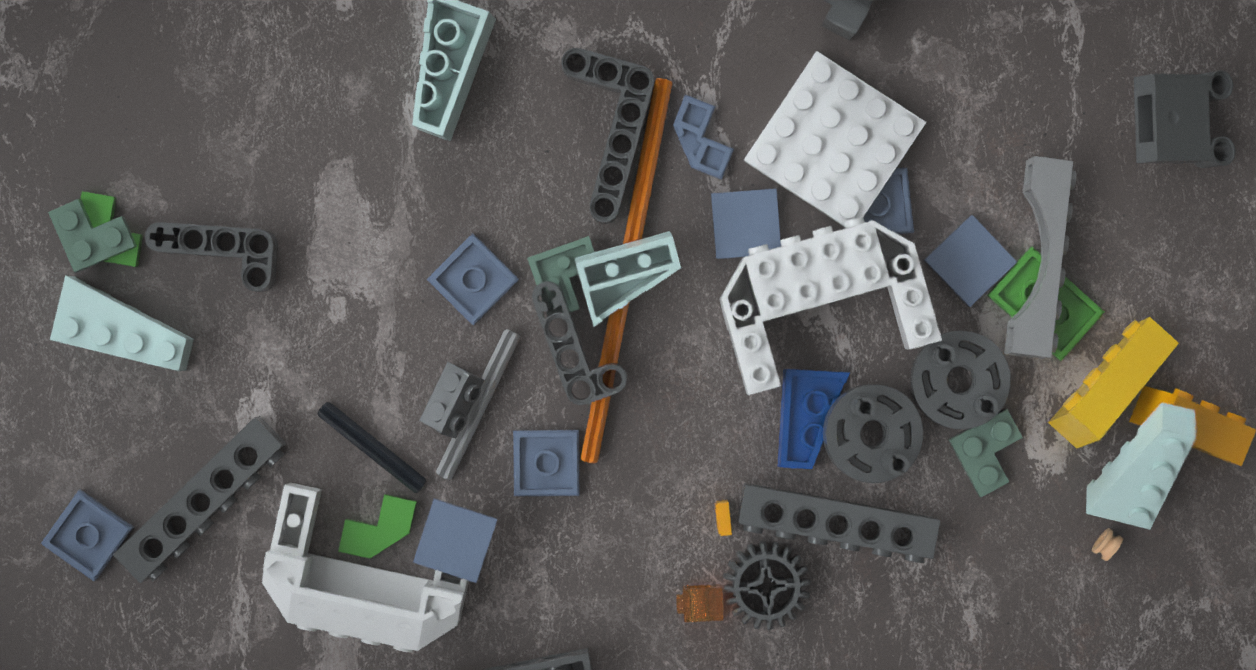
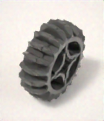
[722,541,811,630]

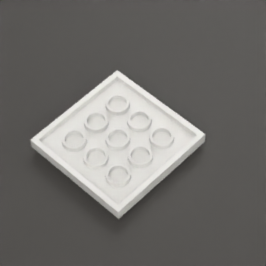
[744,51,926,227]

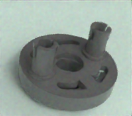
[910,331,1011,429]
[823,384,923,483]

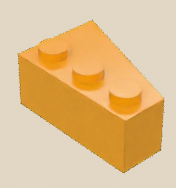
[1129,386,1256,466]

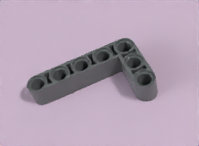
[561,48,654,224]

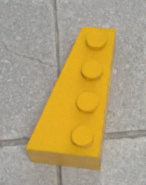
[1048,317,1179,448]

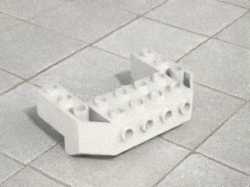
[719,217,942,395]
[262,482,469,652]

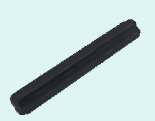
[317,402,427,493]

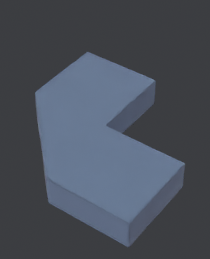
[673,95,734,180]

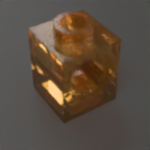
[676,584,724,622]

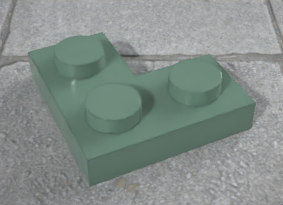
[48,199,137,273]
[527,236,594,317]
[948,409,1023,497]

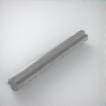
[436,329,520,480]

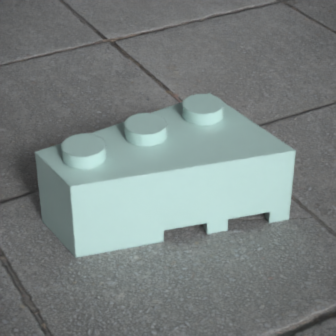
[575,231,681,326]

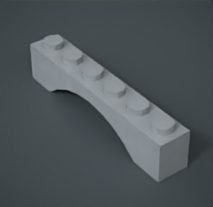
[1004,156,1076,360]

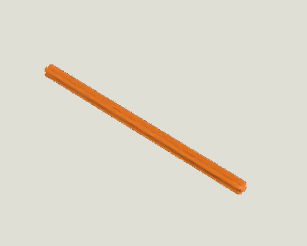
[581,78,672,463]

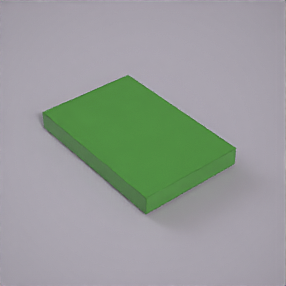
[987,247,1105,361]

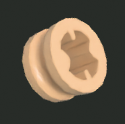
[1092,528,1123,561]

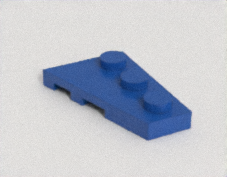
[777,369,850,469]

